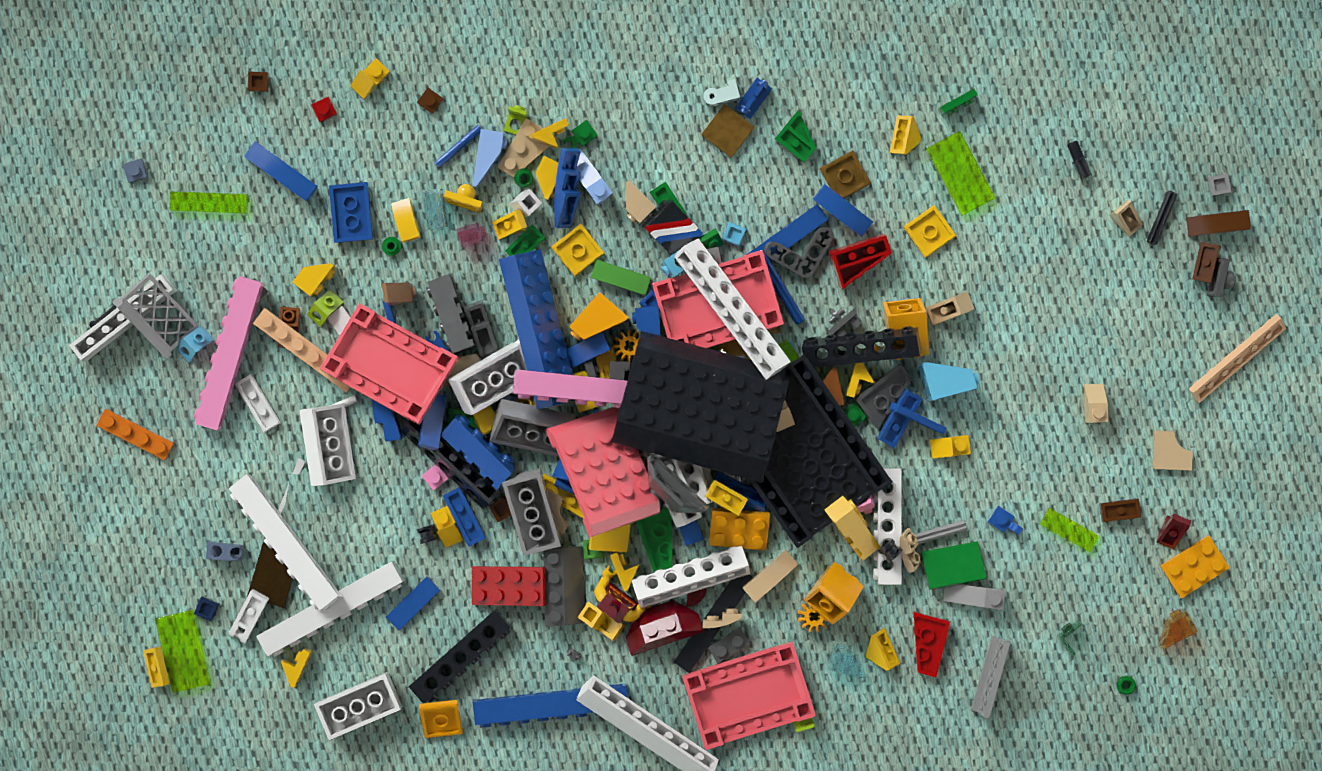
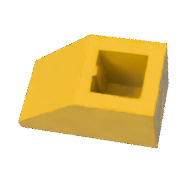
[536,156,559,202]
[292,263,336,297]

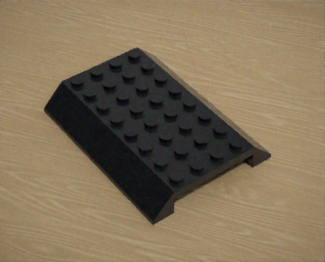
[611,331,791,483]
[749,354,893,548]

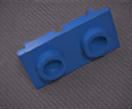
[735,78,773,119]

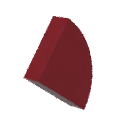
[686,588,707,607]

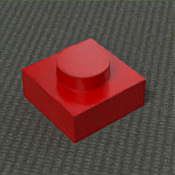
[311,97,337,123]

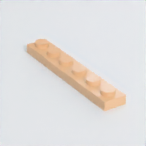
[253,308,350,393]
[1189,314,1286,403]

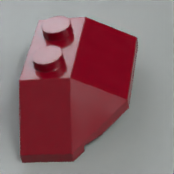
[626,600,704,656]

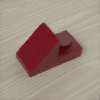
[1156,513,1191,549]

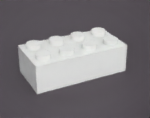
[448,343,527,415]
[314,672,403,740]

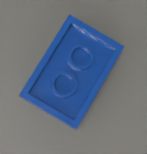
[329,182,373,243]

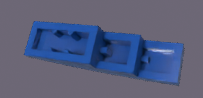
[244,141,318,202]
[554,148,581,228]

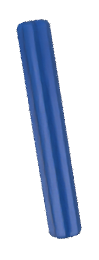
[765,256,805,324]

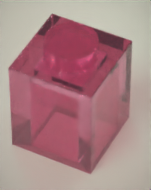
[456,222,487,249]

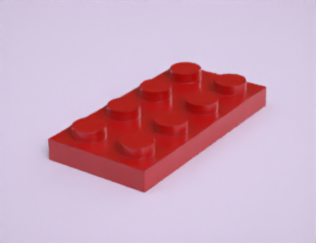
[472,566,546,606]

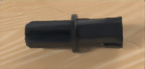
[1067,141,1092,179]

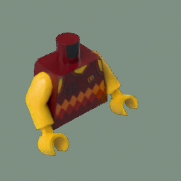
[594,565,652,623]

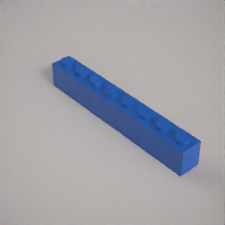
[473,684,628,728]

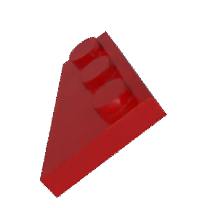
[913,611,951,677]

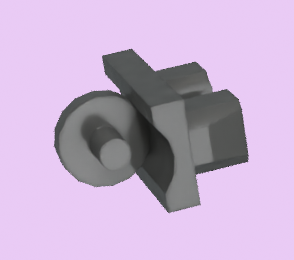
[827,308,862,336]

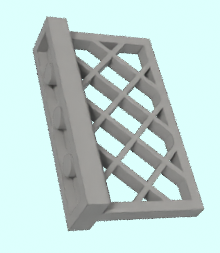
[112,273,199,360]
[971,636,1011,719]

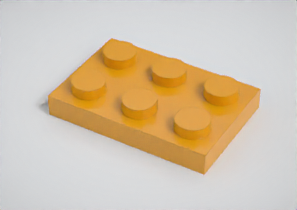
[709,507,770,551]
[1160,535,1230,599]

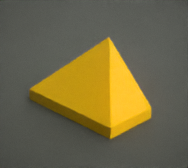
[890,115,922,155]
[866,628,900,671]

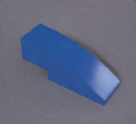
[813,184,873,237]
[566,332,612,369]
[371,399,403,442]

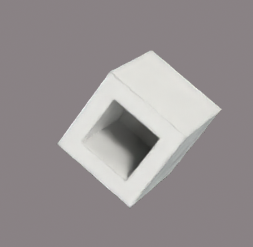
[509,189,542,217]

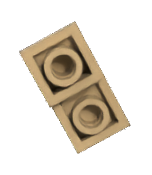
[899,528,922,573]
[703,609,742,628]

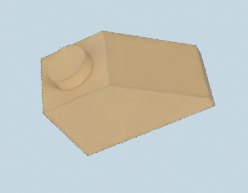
[626,180,656,224]
[926,291,974,325]
[1084,384,1108,423]

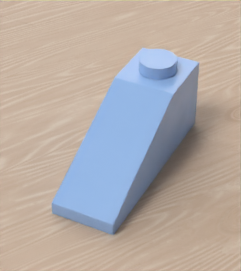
[472,129,508,188]
[577,149,613,206]

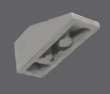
[943,584,1005,610]

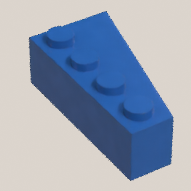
[441,414,516,490]

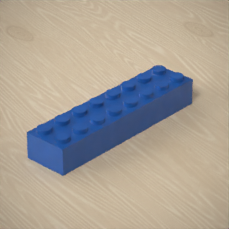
[499,249,573,409]

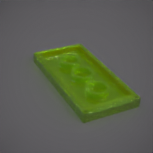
[926,131,996,216]
[155,609,211,693]

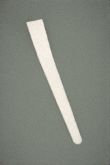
[278,458,305,514]

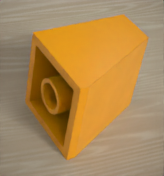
[569,292,629,341]
[883,298,929,360]
[804,561,864,625]

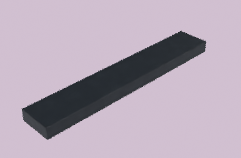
[673,574,753,673]

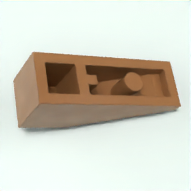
[382,282,417,306]

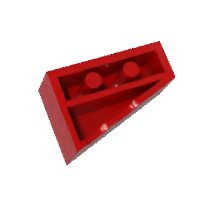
[828,233,892,290]

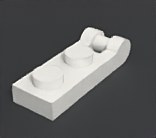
[228,589,269,644]

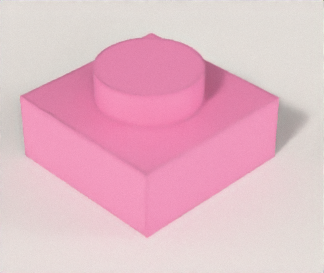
[422,464,449,491]

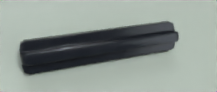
[1147,191,1177,245]

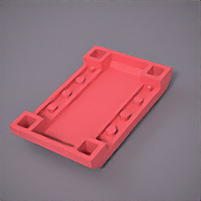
[652,250,785,348]
[320,303,459,425]
[546,407,660,538]
[682,641,816,750]

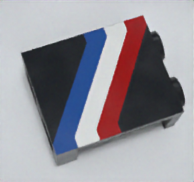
[642,199,704,260]

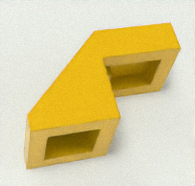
[578,602,625,641]

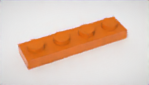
[96,409,175,460]

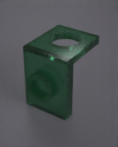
[1057,620,1082,656]

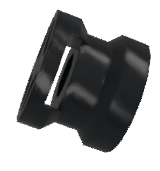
[416,524,439,544]
[878,539,903,563]

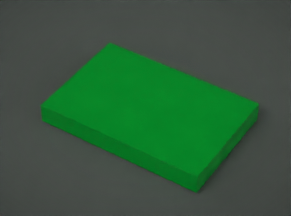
[921,541,986,590]

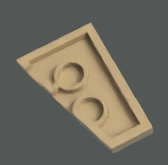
[497,118,559,178]

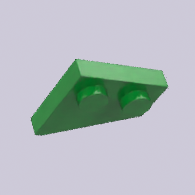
[774,110,816,163]

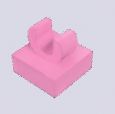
[856,494,875,515]

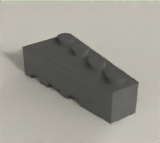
[426,274,477,354]

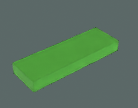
[590,259,651,295]

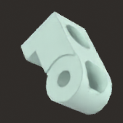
[704,79,740,106]

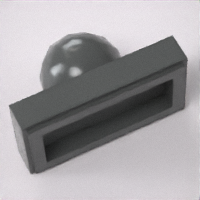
[1207,258,1236,297]

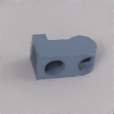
[206,540,244,561]

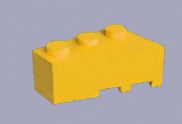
[825,496,880,561]

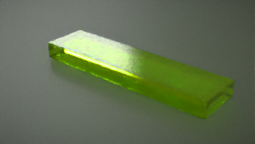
[169,191,248,214]

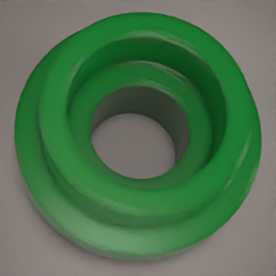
[514,168,533,188]
[382,237,401,256]
[1116,675,1136,695]

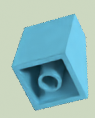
[918,362,979,401]

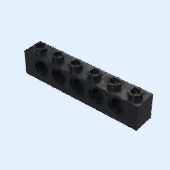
[802,326,922,368]
[401,420,502,509]
[409,609,511,703]

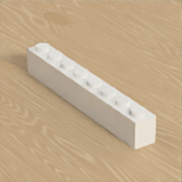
[229,474,342,611]
[256,561,405,657]
[576,676,719,771]

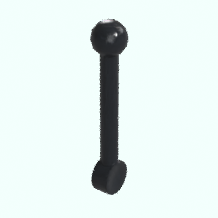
[89,305,117,328]

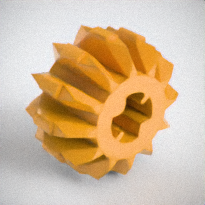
[613,330,639,362]
[798,603,829,632]

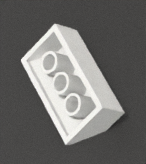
[300,403,356,486]

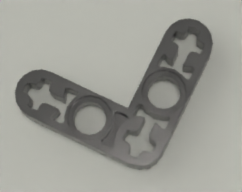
[764,227,833,278]

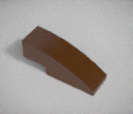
[1186,210,1251,237]

